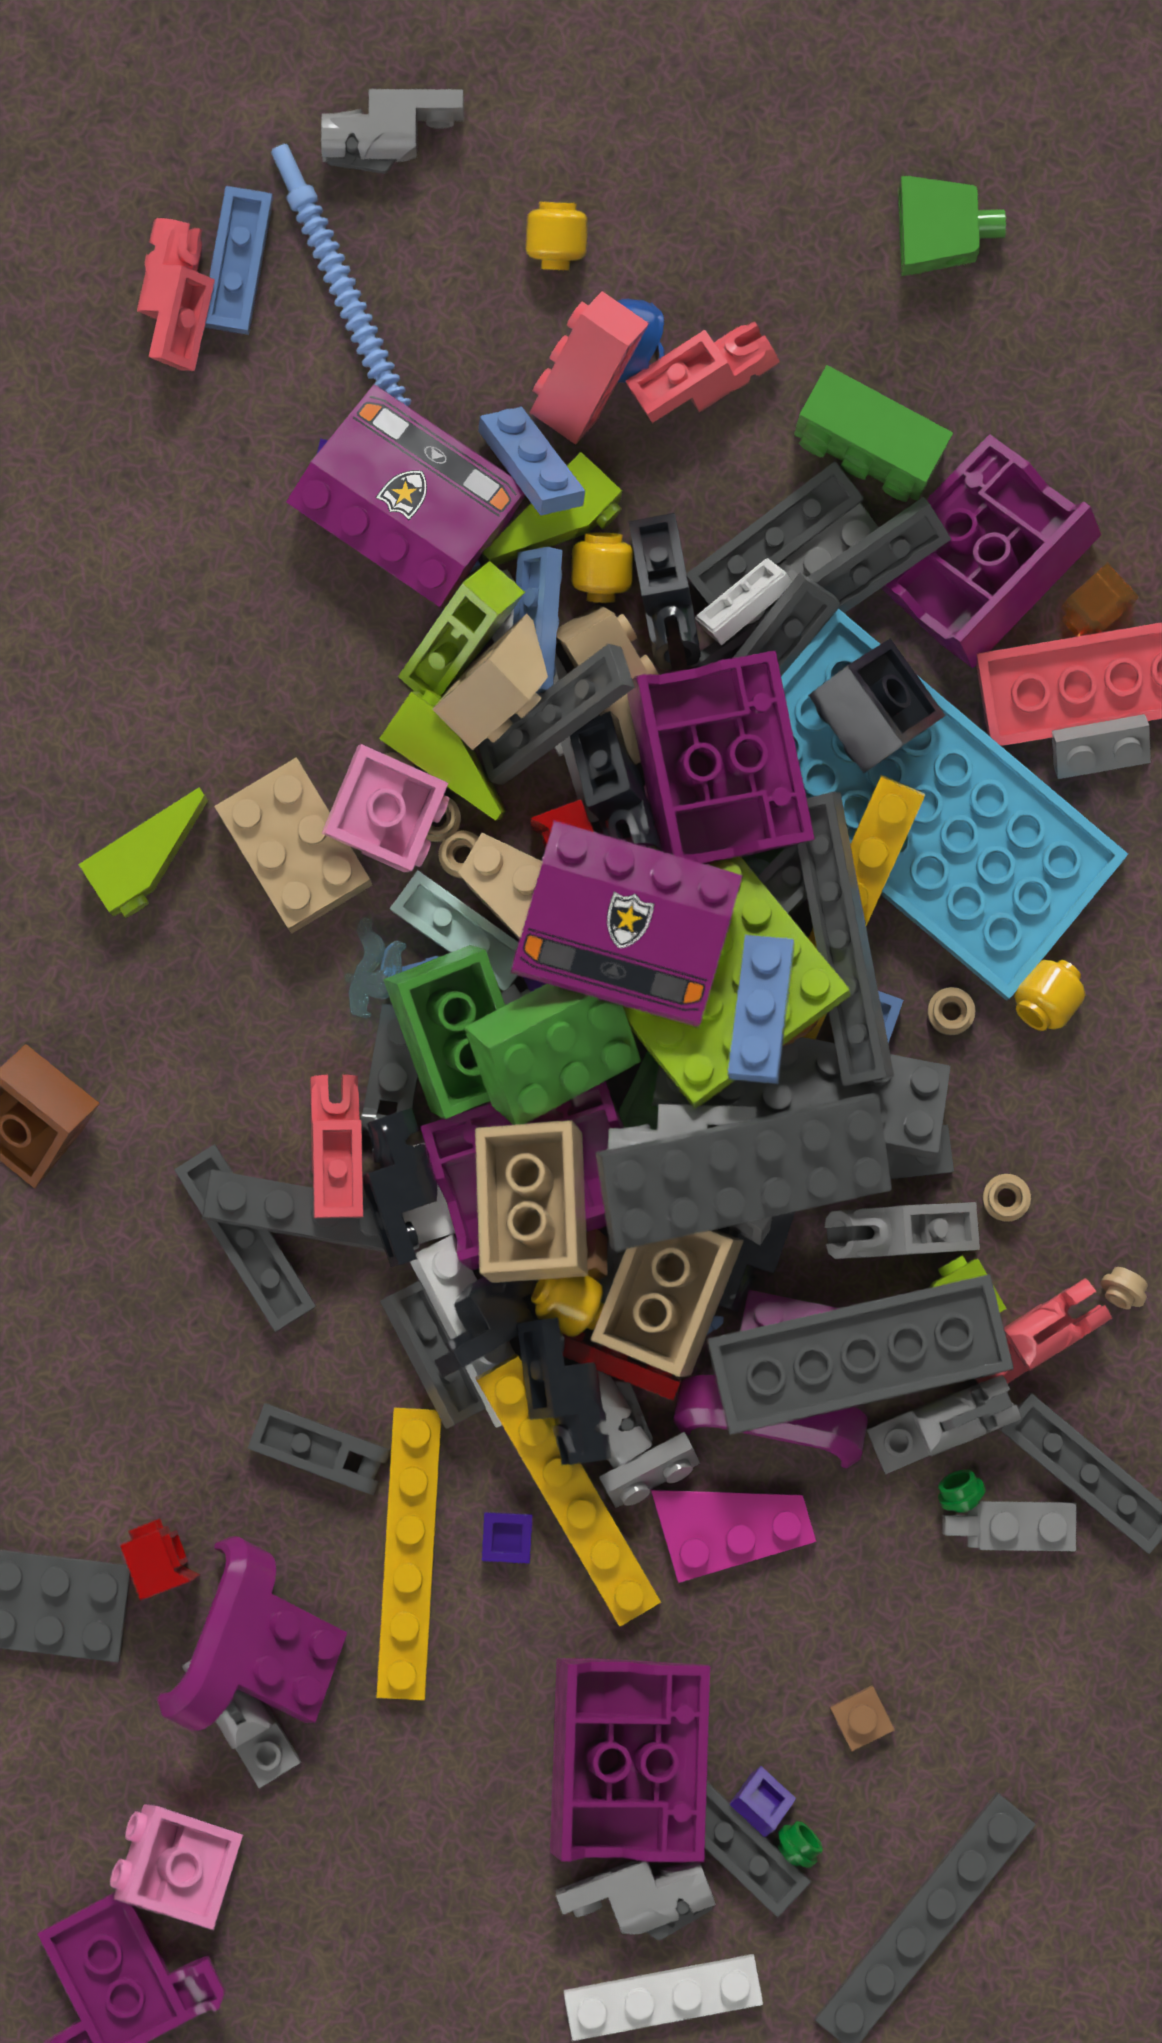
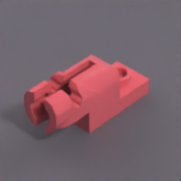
[137,218,215,371]
[625,322,780,423]
[310,1074,363,1219]
[975,1278,1112,1384]

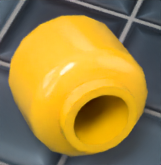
[526,202,588,270]
[571,532,634,603]
[1014,960,1086,1031]
[531,1276,604,1337]

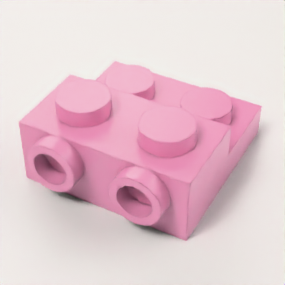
[321,744,449,872]
[110,1805,243,1930]

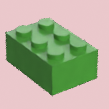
[794,365,953,502]
[383,945,505,1119]
[464,984,641,1125]

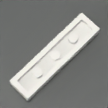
[410,1234,515,1428]
[564,1954,763,2041]

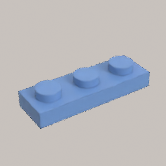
[205,186,273,335]
[478,407,585,516]
[513,547,562,694]
[728,935,795,1084]

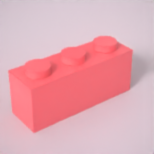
[529,291,649,445]

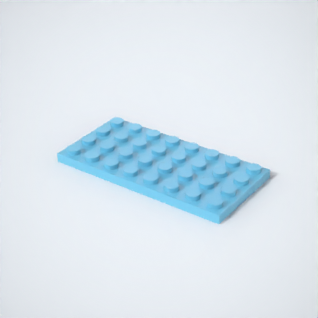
[781,609,1128,1000]

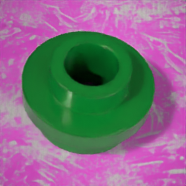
[938,1470,986,1513]
[778,1821,823,1868]

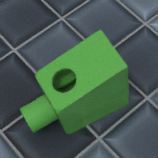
[898,176,1006,275]

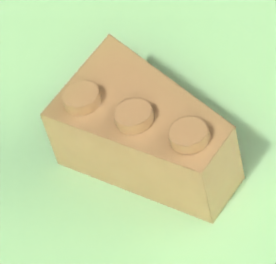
[556,604,659,765]
[458,833,542,940]

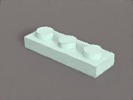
[390,870,519,992]

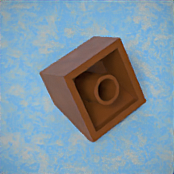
[0,1044,100,1189]

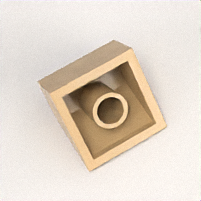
[432,614,548,750]

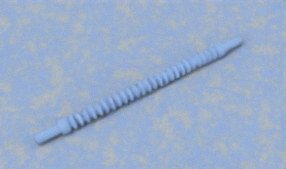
[271,144,481,572]

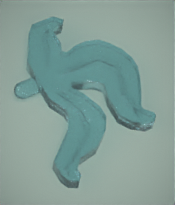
[344,917,407,1019]

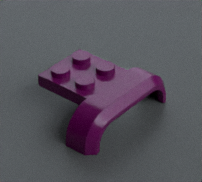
[673,1290,868,1468]
[157,1536,347,1731]
[37,1891,225,2043]

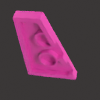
[651,1490,816,1583]

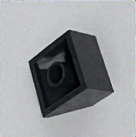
[808,638,946,773]

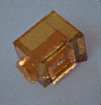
[1060,562,1140,637]

